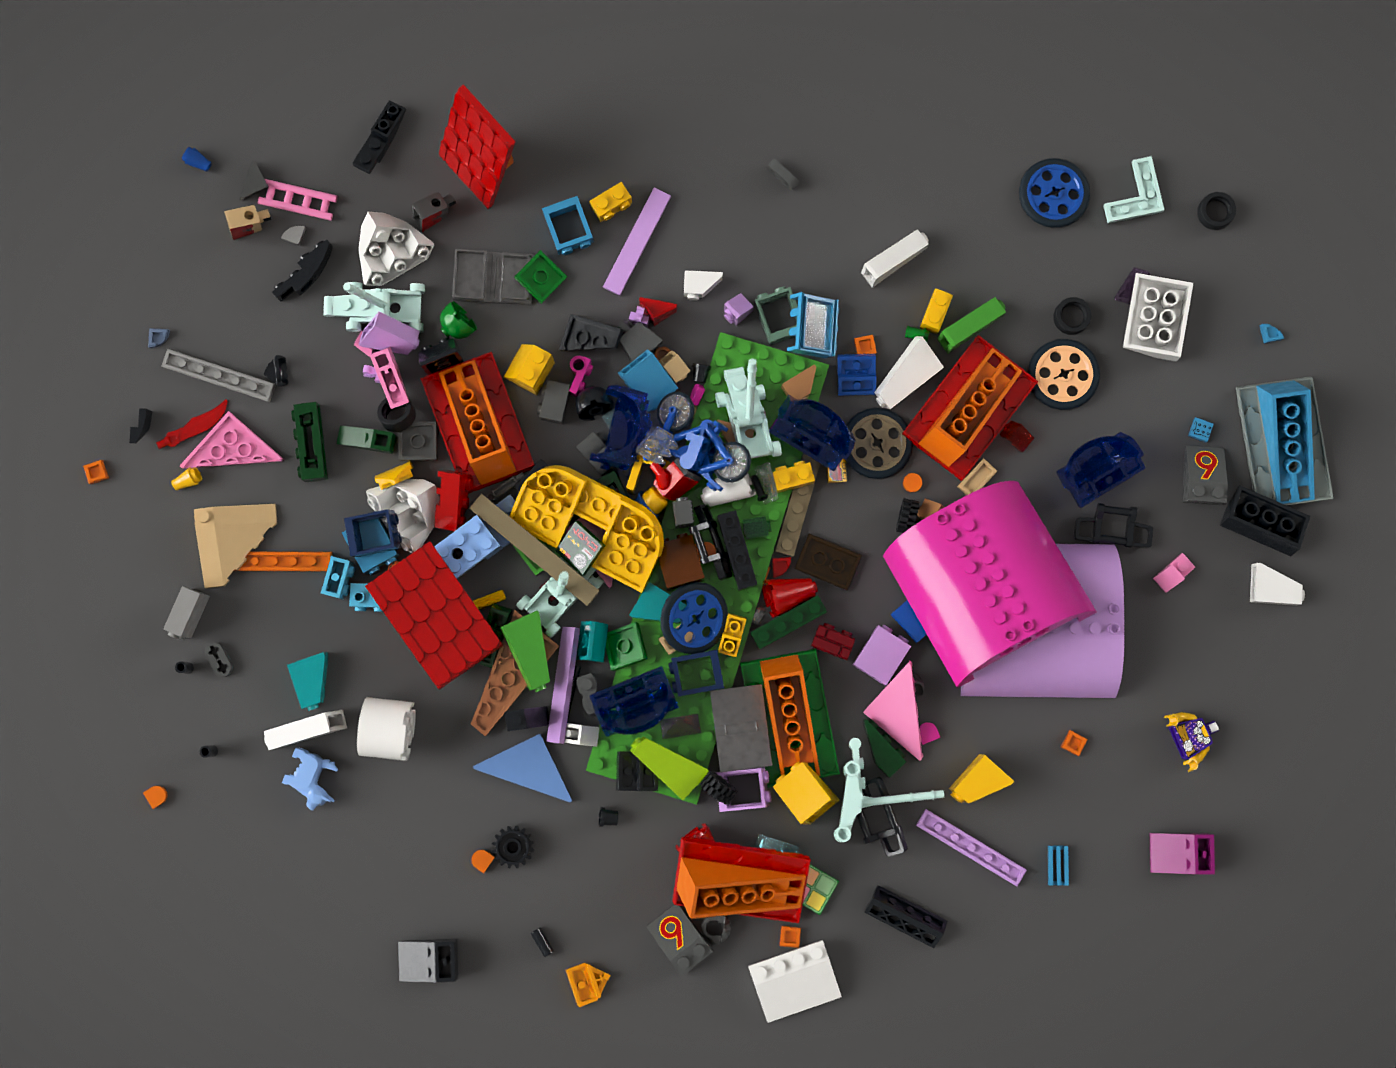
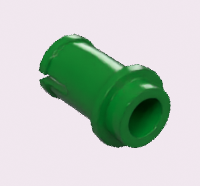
[905,325,930,342]

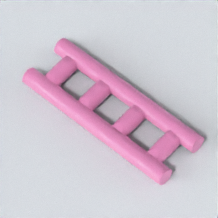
[258,179,338,221]

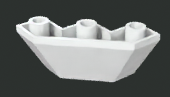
[359,212,434,286]
[366,479,439,553]

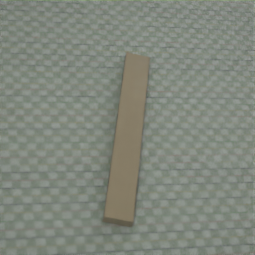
[469,494,600,606]

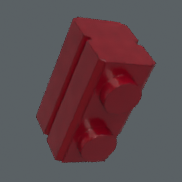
[810,623,855,661]

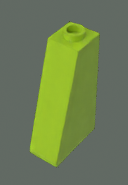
[630,736,709,800]

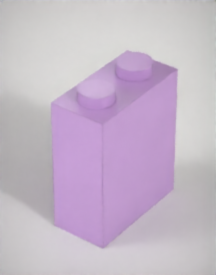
[852,625,911,686]

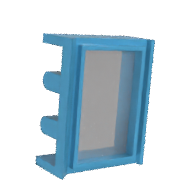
[787,292,839,358]

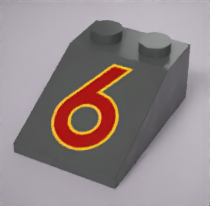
[1182,446,1228,505]
[646,905,713,976]

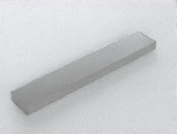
[161,349,276,403]

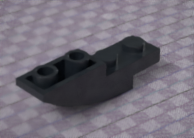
[353,100,406,174]
[272,240,333,302]

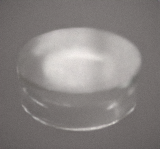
[752,606,766,626]

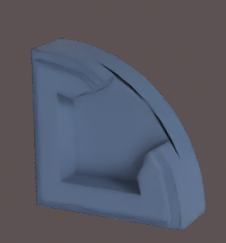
[148,328,170,348]

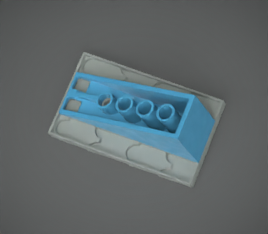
[1236,377,1334,505]

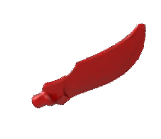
[156,399,228,449]

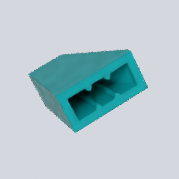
[629,582,687,624]
[287,652,329,711]

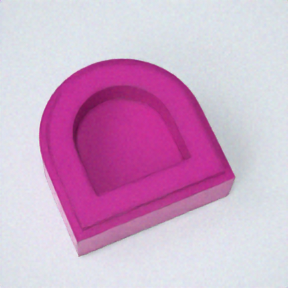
[690,384,705,406]
[919,722,940,745]

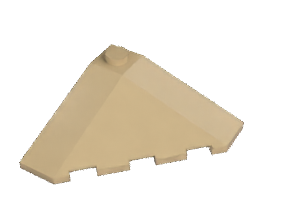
[194,504,277,589]

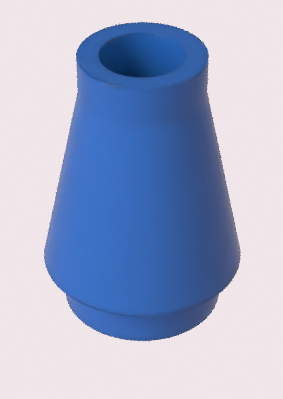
[182,147,212,172]

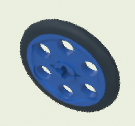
[1019,158,1090,228]
[660,582,728,654]

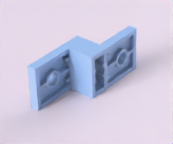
[434,495,515,579]

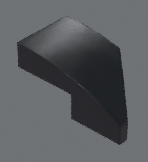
[129,408,152,444]

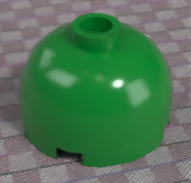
[440,301,477,339]

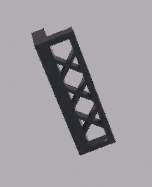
[864,885,947,948]

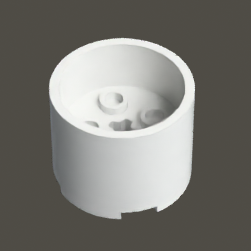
[357,697,416,761]

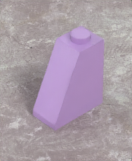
[359,311,420,355]

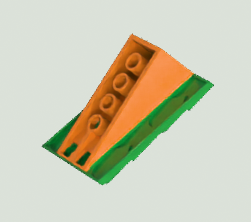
[740,649,840,788]

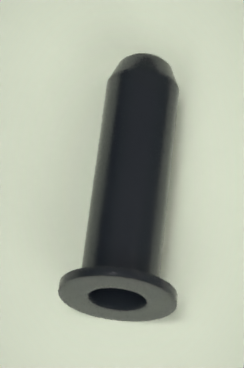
[751,475,768,501]

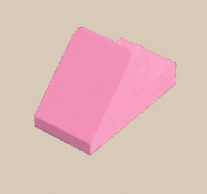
[1153,553,1195,593]

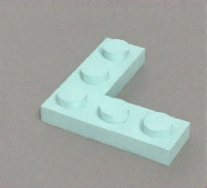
[1104,156,1164,223]

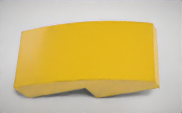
[718,613,747,657]

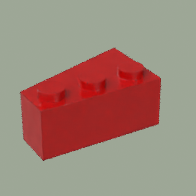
[434,470,473,531]

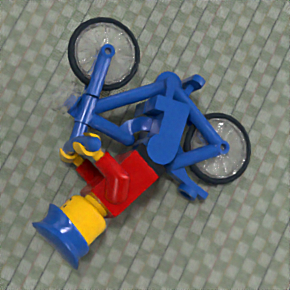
[634,392,751,518]

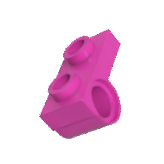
[569,356,593,397]

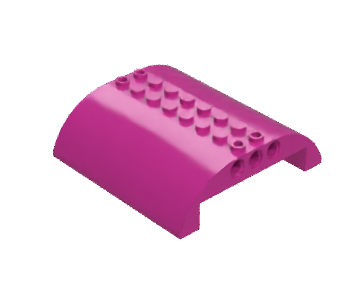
[883,481,1097,688]

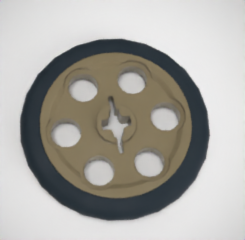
[841,408,913,479]

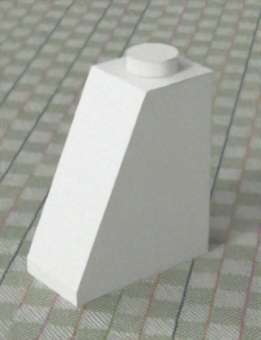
[1250,563,1305,605]

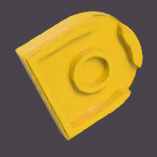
[626,454,644,495]

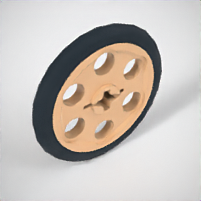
[1028,339,1100,410]

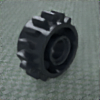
[492,825,535,869]

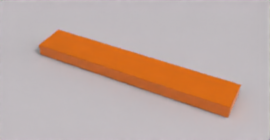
[234,552,333,572]

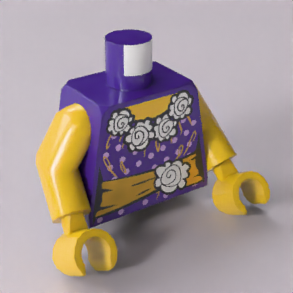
[1164,712,1219,772]

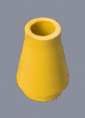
[171,467,202,491]

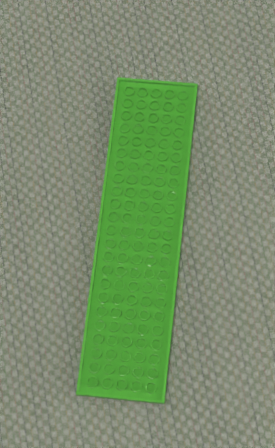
[586,332,829,805]

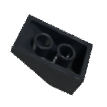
[418,337,464,375]

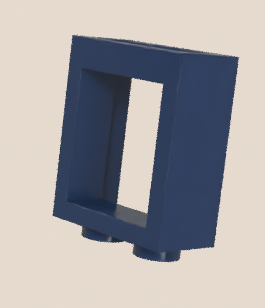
[344,509,402,557]
[668,650,724,697]

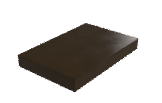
[794,534,862,591]

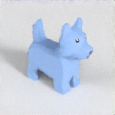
[282,747,338,811]

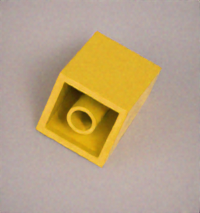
[504,344,555,395]
[949,754,1015,804]
[773,762,840,824]

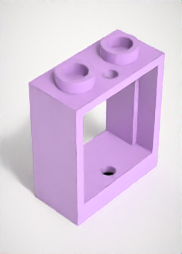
[717,767,771,812]

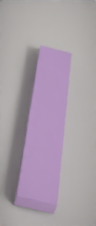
[603,188,671,296]
[546,627,580,744]
[916,809,1027,886]

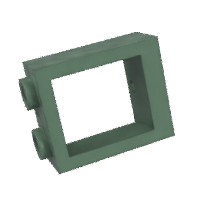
[754,286,798,345]

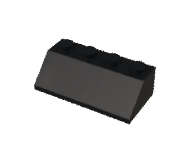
[1220,485,1311,557]

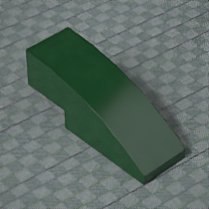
[478,604,512,668]

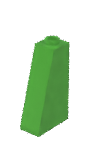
[937,297,1006,354]
[500,610,550,692]

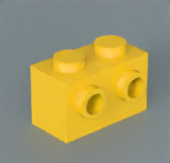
[589,181,632,223]
[772,461,815,493]

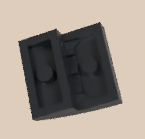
[616,751,658,791]

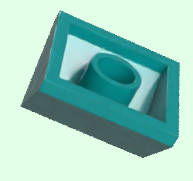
[576,621,608,663]

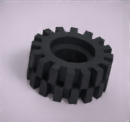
[896,498,919,533]
[700,771,738,805]

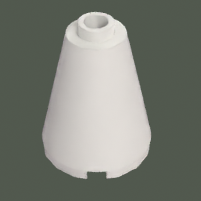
[700,464,756,507]

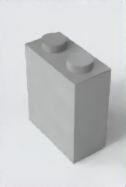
[163,586,210,640]

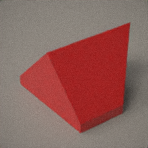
[639,297,677,326]

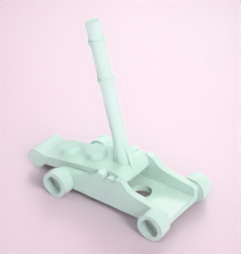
[323,282,425,333]
[715,359,782,464]
[516,557,605,639]
[834,738,944,842]

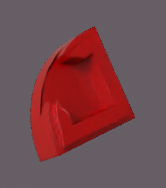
[772,557,791,578]

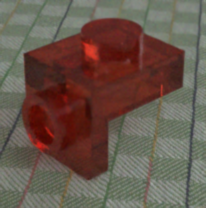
[1000,421,1034,453]

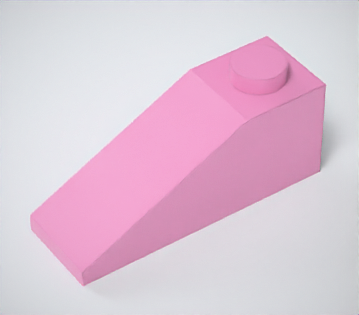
[370,347,409,409]

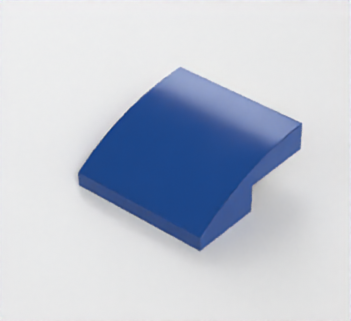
[837,354,876,396]
[891,600,927,643]

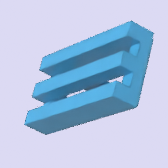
[1048,846,1069,886]

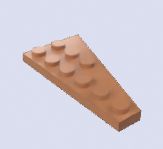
[471,610,560,737]

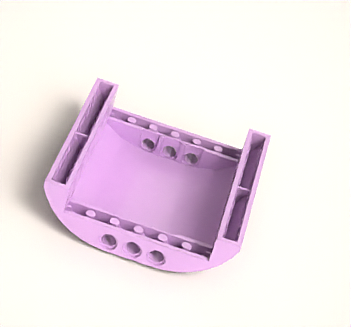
[961,544,1124,698]

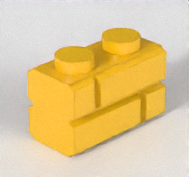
[920,288,953,334]

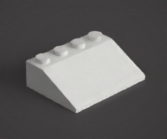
[1123,273,1193,361]
[748,940,842,1023]

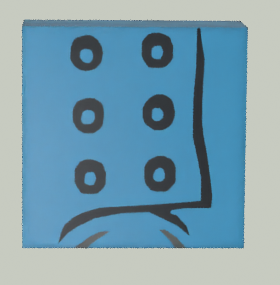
[1188,417,1213,442]

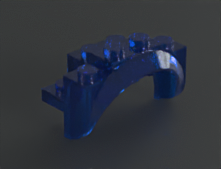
[589,385,652,470]
[769,395,855,471]
[1056,432,1146,508]
[589,666,679,737]

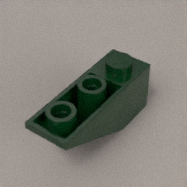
[336,425,396,454]
[863,719,906,778]

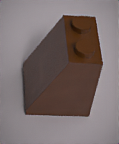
[658,533,705,591]

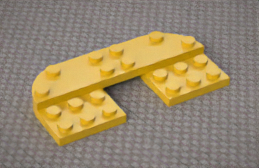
[510,465,664,593]

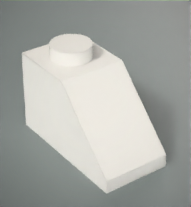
[684,271,723,300]
[564,723,600,747]

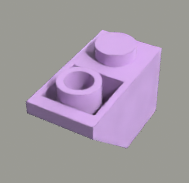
[724,293,754,326]

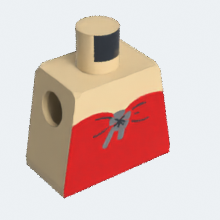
[224,205,271,240]

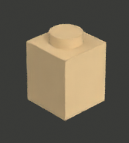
[659,350,690,383]

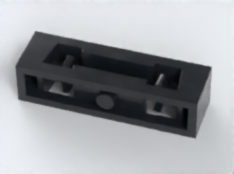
[717,510,758,591]

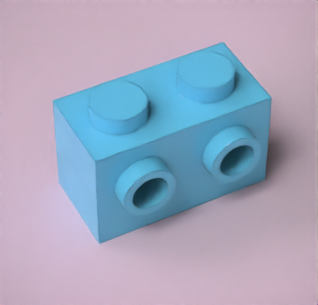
[321,556,355,600]
[349,583,383,612]

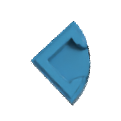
[1260,324,1284,344]

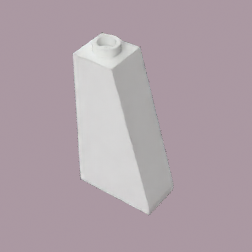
[861,229,929,288]
[874,336,944,409]
[264,710,347,750]

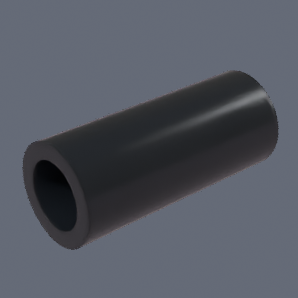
[175,661,194,674]
[199,745,218,758]
[531,927,554,957]

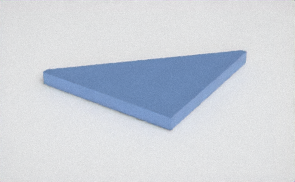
[473,733,573,802]

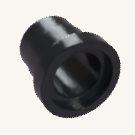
[692,363,711,383]
[598,807,618,827]

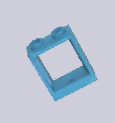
[542,196,594,255]

